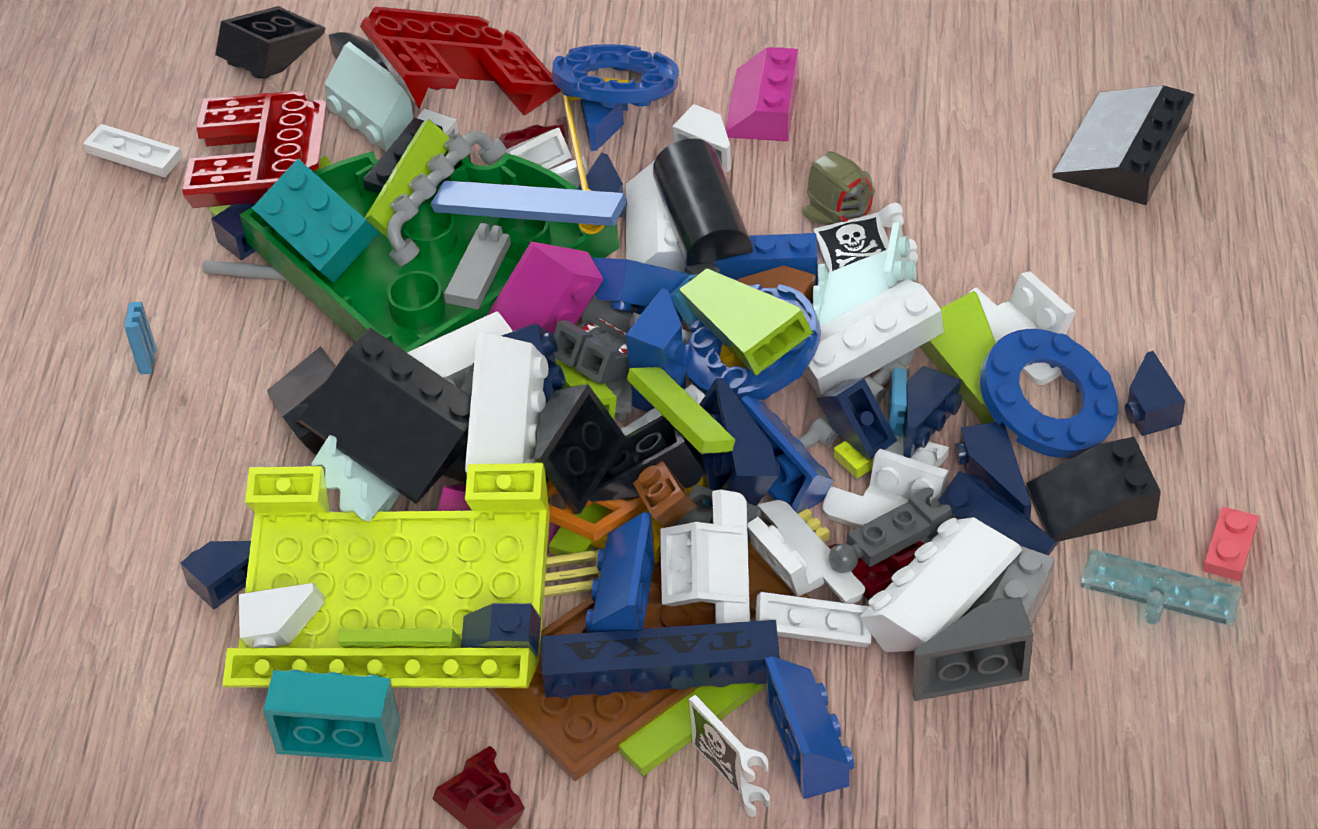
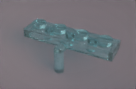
[1081,549,1243,626]

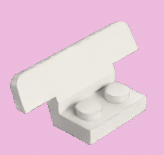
[969,271,1076,385]
[823,449,949,544]
[660,490,750,624]
[747,500,865,604]

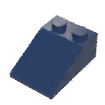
[699,378,780,507]

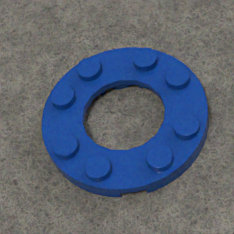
[552,44,679,108]
[684,284,821,400]
[980,329,1118,458]

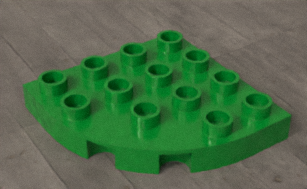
[240,150,619,352]

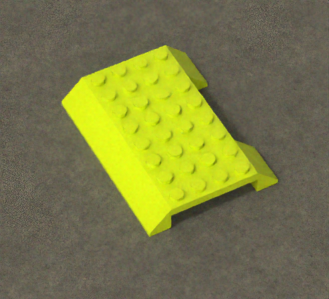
[223,463,550,688]

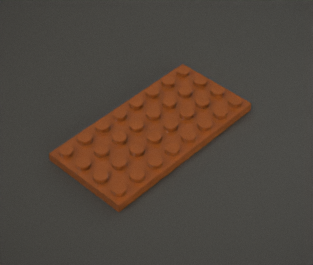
[485,543,812,781]

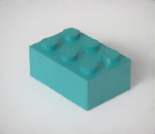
[252,158,379,283]
[263,670,401,762]

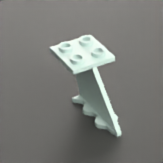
[813,222,917,327]
[311,435,400,522]

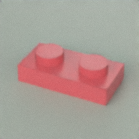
[1203,506,1259,581]

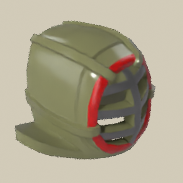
[802,151,875,225]

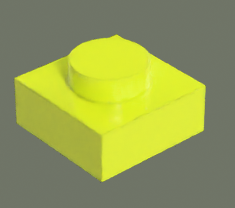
[834,441,874,479]

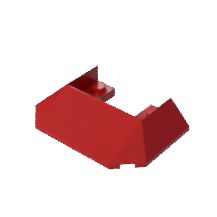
[360,6,561,116]
[182,91,327,208]

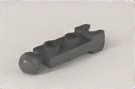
[828,487,952,573]

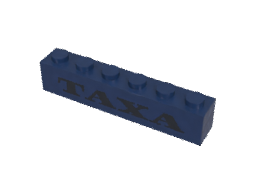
[541,620,780,698]

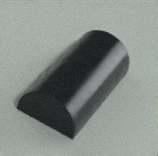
[653,139,753,267]

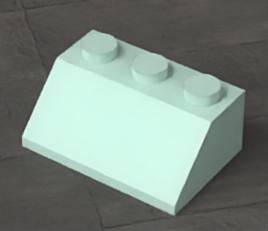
[324,42,414,152]

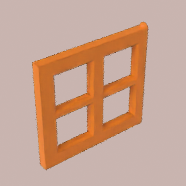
[546,480,647,541]

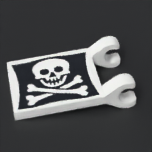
[814,203,918,273]
[689,695,770,817]

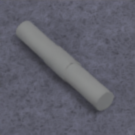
[202,260,288,281]

